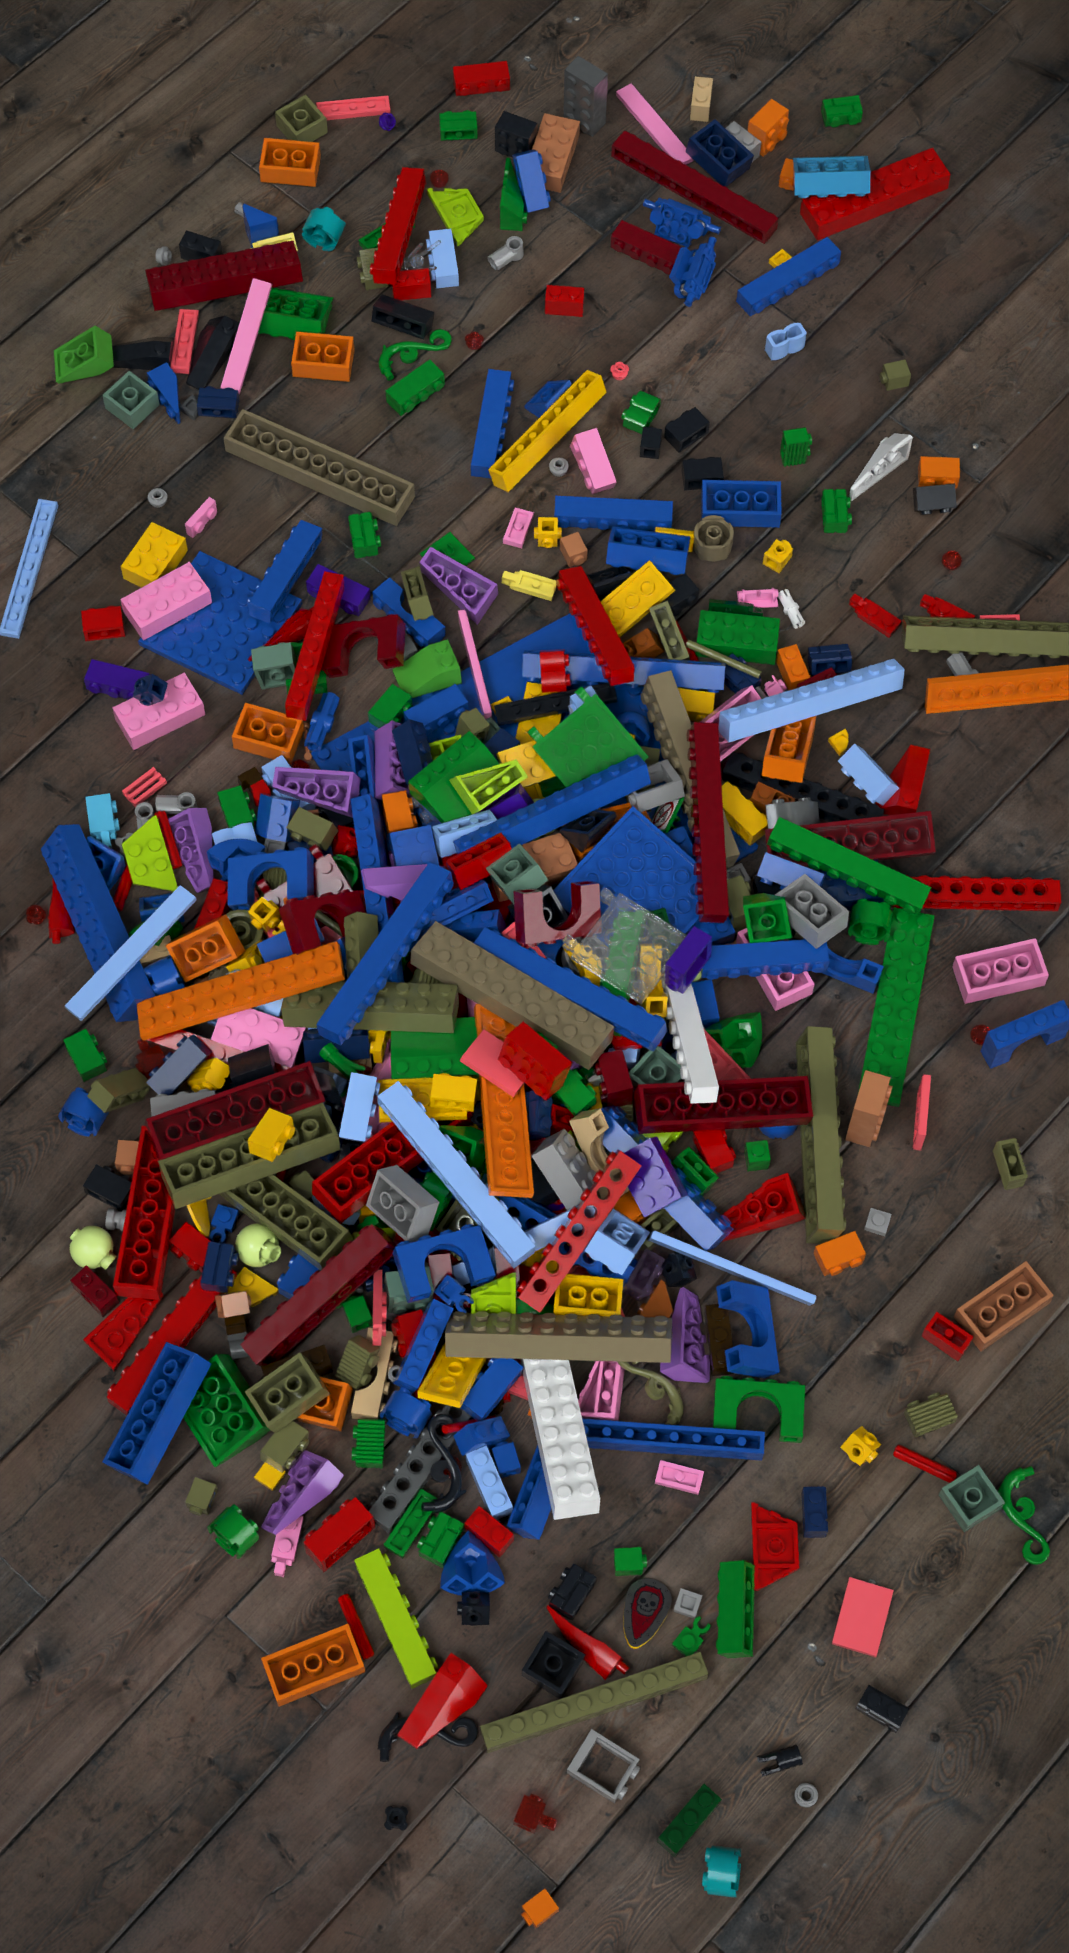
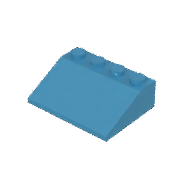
[793,156,871,198]

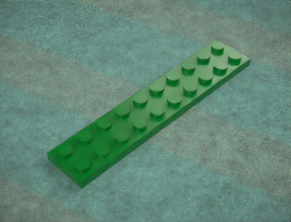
[857,907,935,1107]

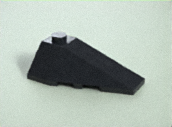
[186,316,240,390]
[112,336,175,370]

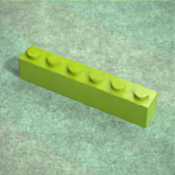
[354,1548,439,1689]

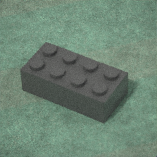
[563,56,608,137]

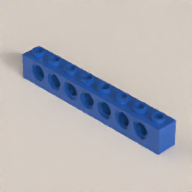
[481,1173,637,1286]

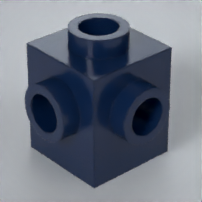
[133,674,168,706]

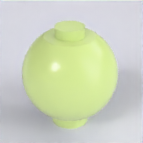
[235,1223,281,1267]
[70,1226,117,1270]

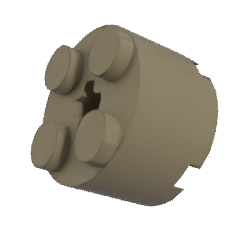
[693,515,734,562]

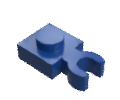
[209,1204,239,1244]
[434,1274,474,1313]

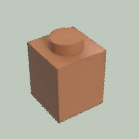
[560,532,588,567]
[115,1140,139,1175]
[215,1291,251,1318]

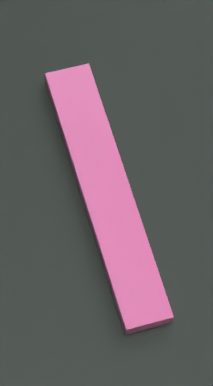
[616,83,694,165]
[220,278,272,395]
[458,610,492,719]

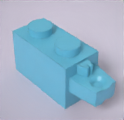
[86,793,120,849]

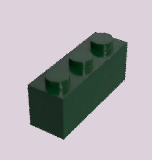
[657,1784,722,1858]

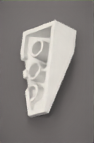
[849,433,913,501]

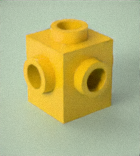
[534,517,562,548]
[248,897,281,932]
[840,1426,882,1466]

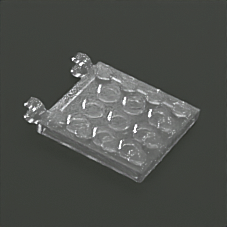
[562,888,687,1004]

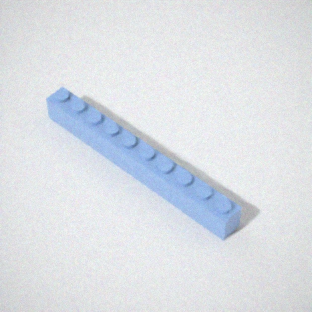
[719,659,905,742]
[378,1081,536,1268]

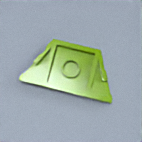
[427,188,484,246]
[122,815,178,892]
[471,1273,516,1314]

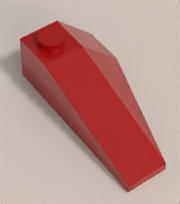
[876,745,930,815]
[721,1173,806,1242]
[397,1653,488,1749]

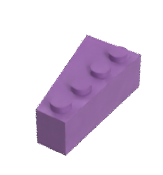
[420,547,498,625]
[374,721,416,802]
[272,767,361,818]

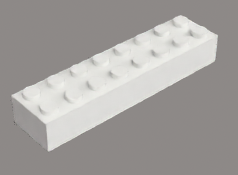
[521,1359,600,1520]

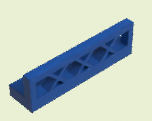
[419,880,494,938]

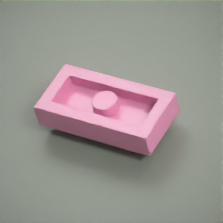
[185,497,217,538]
[503,508,534,549]
[655,1460,704,1495]

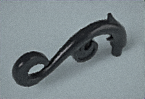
[421,1414,466,1513]
[378,1712,478,1762]

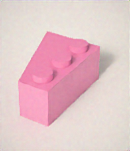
[570,428,616,494]
[578,1361,625,1421]

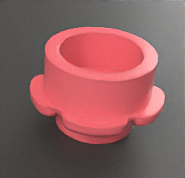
[610,362,629,380]

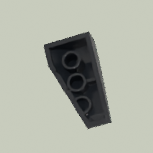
[314,1066,350,1112]

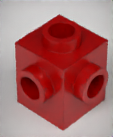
[332,825,358,858]

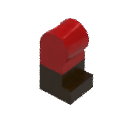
[237,767,271,807]

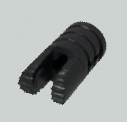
[757,1744,803,1777]

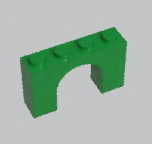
[712,1376,805,1443]

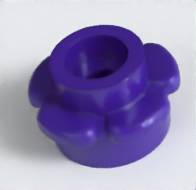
[379,113,396,131]

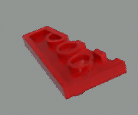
[83,1292,164,1372]

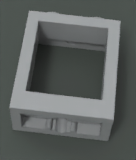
[626,759,685,813]
[567,1729,641,1804]

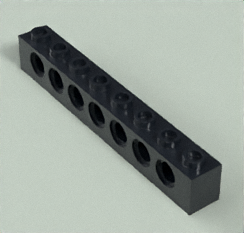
[722,752,884,822]

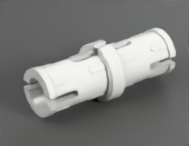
[778,589,805,629]

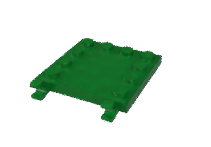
[527,686,648,788]

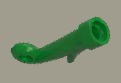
[319,1043,366,1080]

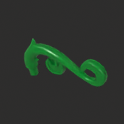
[379,329,452,381]
[997,1466,1050,1565]

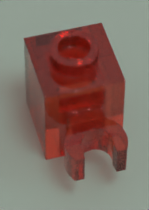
[135,1039,165,1080]
[513,1794,558,1834]

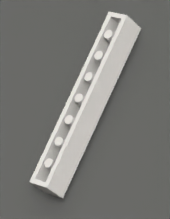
[661,969,719,1103]

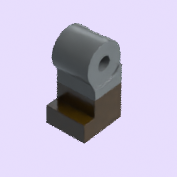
[224,1314,250,1360]

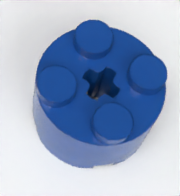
[144,955,186,996]
[58,1087,109,1137]
[380,1387,432,1438]

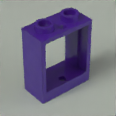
[665,926,712,994]

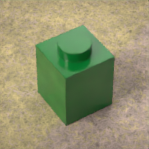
[744,1140,770,1172]
[342,1296,373,1333]
[614,1547,647,1576]

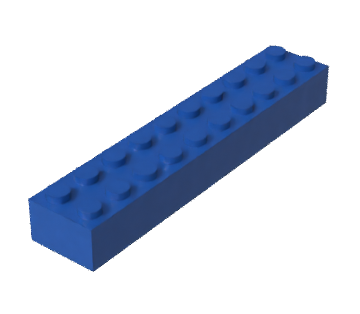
[41,824,155,1022]

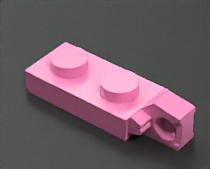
[271,1515,304,1577]

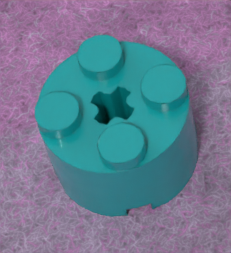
[302,207,346,251]
[702,1845,741,1898]

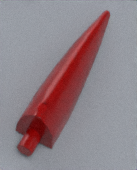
[248,606,314,661]
[48,877,75,944]
[546,1605,630,1680]

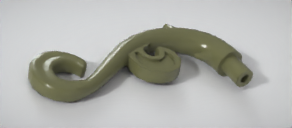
[617,1361,684,1425]

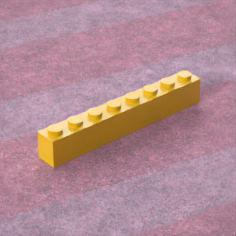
[488,370,607,492]

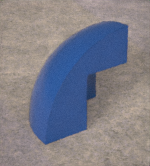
[207,839,265,882]
[440,1530,505,1595]

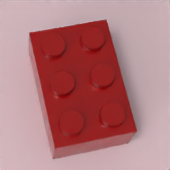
[498,1021,572,1101]
[303,1497,375,1573]

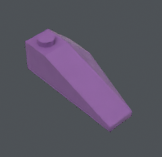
[168,808,213,893]
[361,864,445,903]
[660,1287,710,1383]
[261,1450,344,1535]

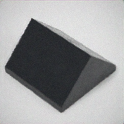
[587,567,631,600]
[559,809,617,853]
[228,1044,278,1087]

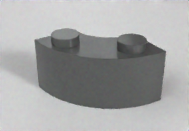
[765,798,820,829]

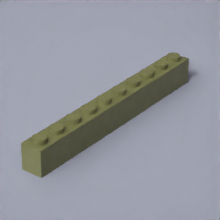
[480,1652,708,1753]

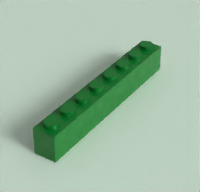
[767,817,932,915]

